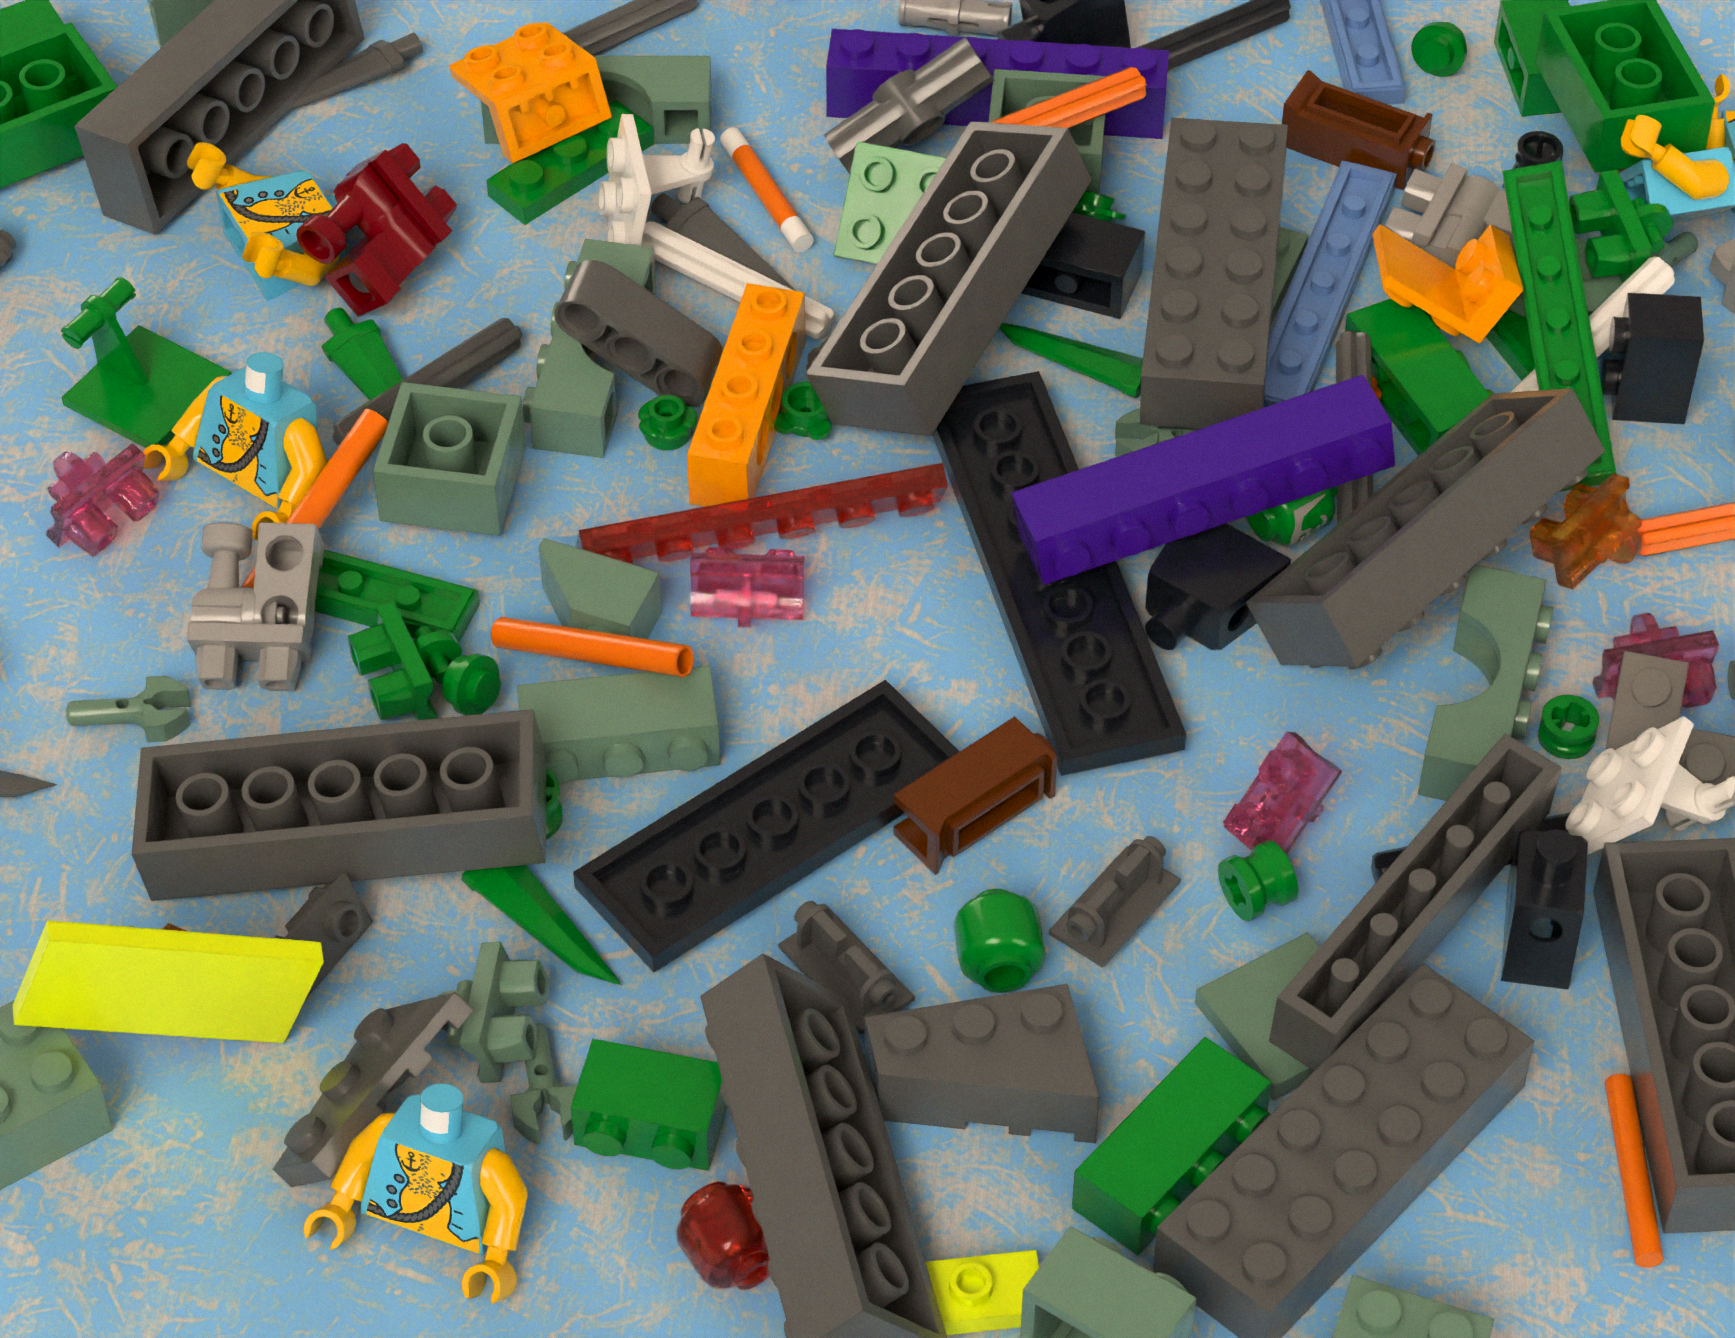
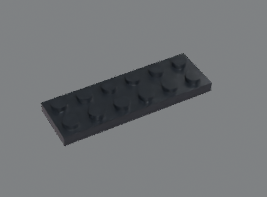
[573,680,960,973]

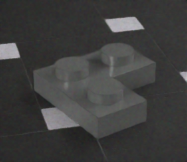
[1605,651,1735,786]

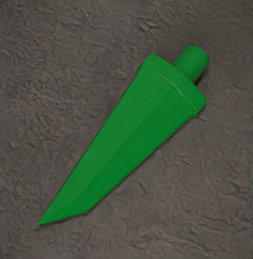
[322,308,403,401]
[999,323,1143,398]
[461,865,621,985]

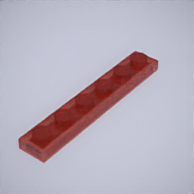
[576,463,948,565]

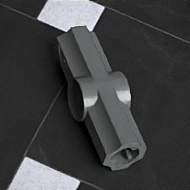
[824,37,994,174]

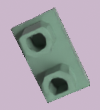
[438,942,550,1083]

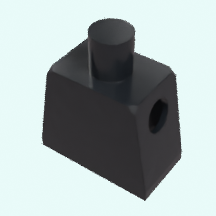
[997,0,1131,48]
[1145,523,1291,650]
[1501,829,1588,990]

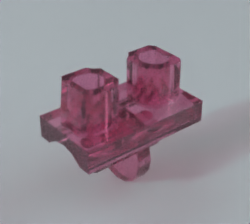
[46,443,160,557]
[690,547,805,628]
[1592,613,1719,708]
[1223,731,1343,855]

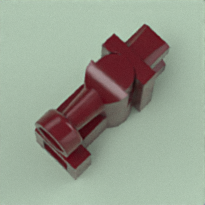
[296,143,457,317]

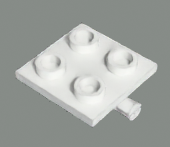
[598,114,715,246]
[1565,716,1735,855]

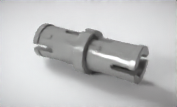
[898,0,1013,36]

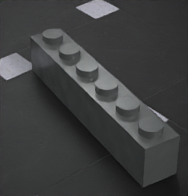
[1269,733,1562,1071]

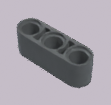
[554,260,723,406]

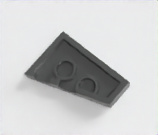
[272,992,473,1187]

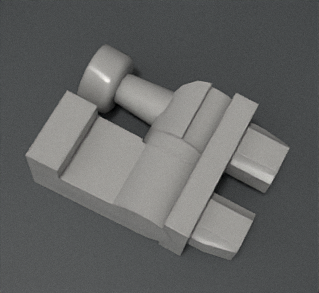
[1385,163,1513,269]
[187,522,325,692]

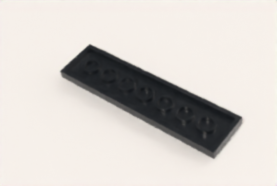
[932,371,1186,776]

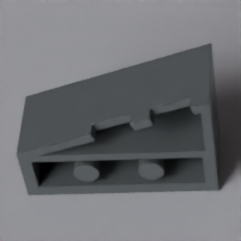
[865,984,1100,1143]

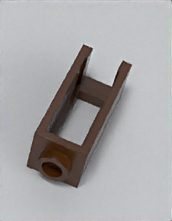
[1282,70,1436,191]
[893,716,1057,875]

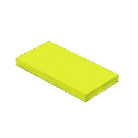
[12,920,324,1043]

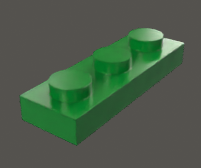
[486,100,654,225]

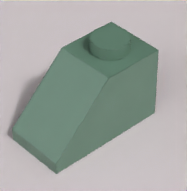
[539,538,662,639]

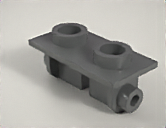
[1049,836,1181,968]
[274,873,373,1000]
[778,901,915,1035]

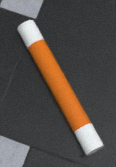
[720,127,814,252]

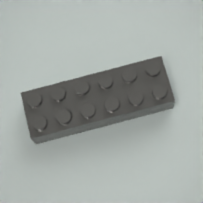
[74,0,365,235]
[1140,117,1288,429]
[806,121,1092,436]
[1246,388,1605,669]
[132,709,546,901]
[1593,838,1735,1234]
[700,953,947,1338]
[1153,963,1534,1338]

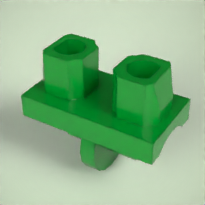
[1569,169,1673,283]
[348,600,462,721]

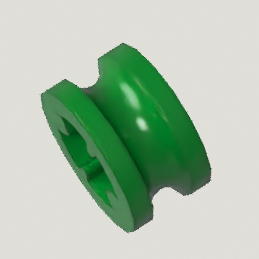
[1537,695,1600,760]

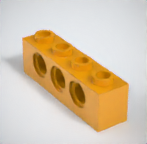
[687,283,806,514]

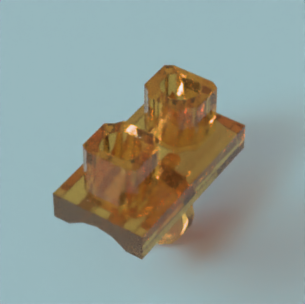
[1529,473,1642,589]

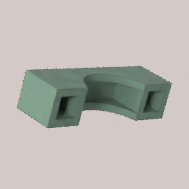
[481,56,712,144]
[523,238,656,458]
[1418,565,1554,801]

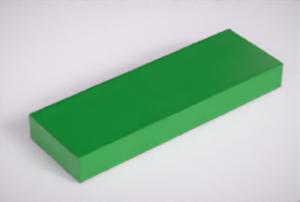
[315,549,480,643]

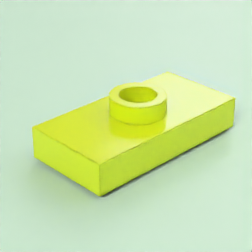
[925,1250,1039,1335]

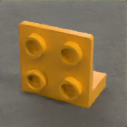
[449,22,612,163]
[1372,224,1523,344]

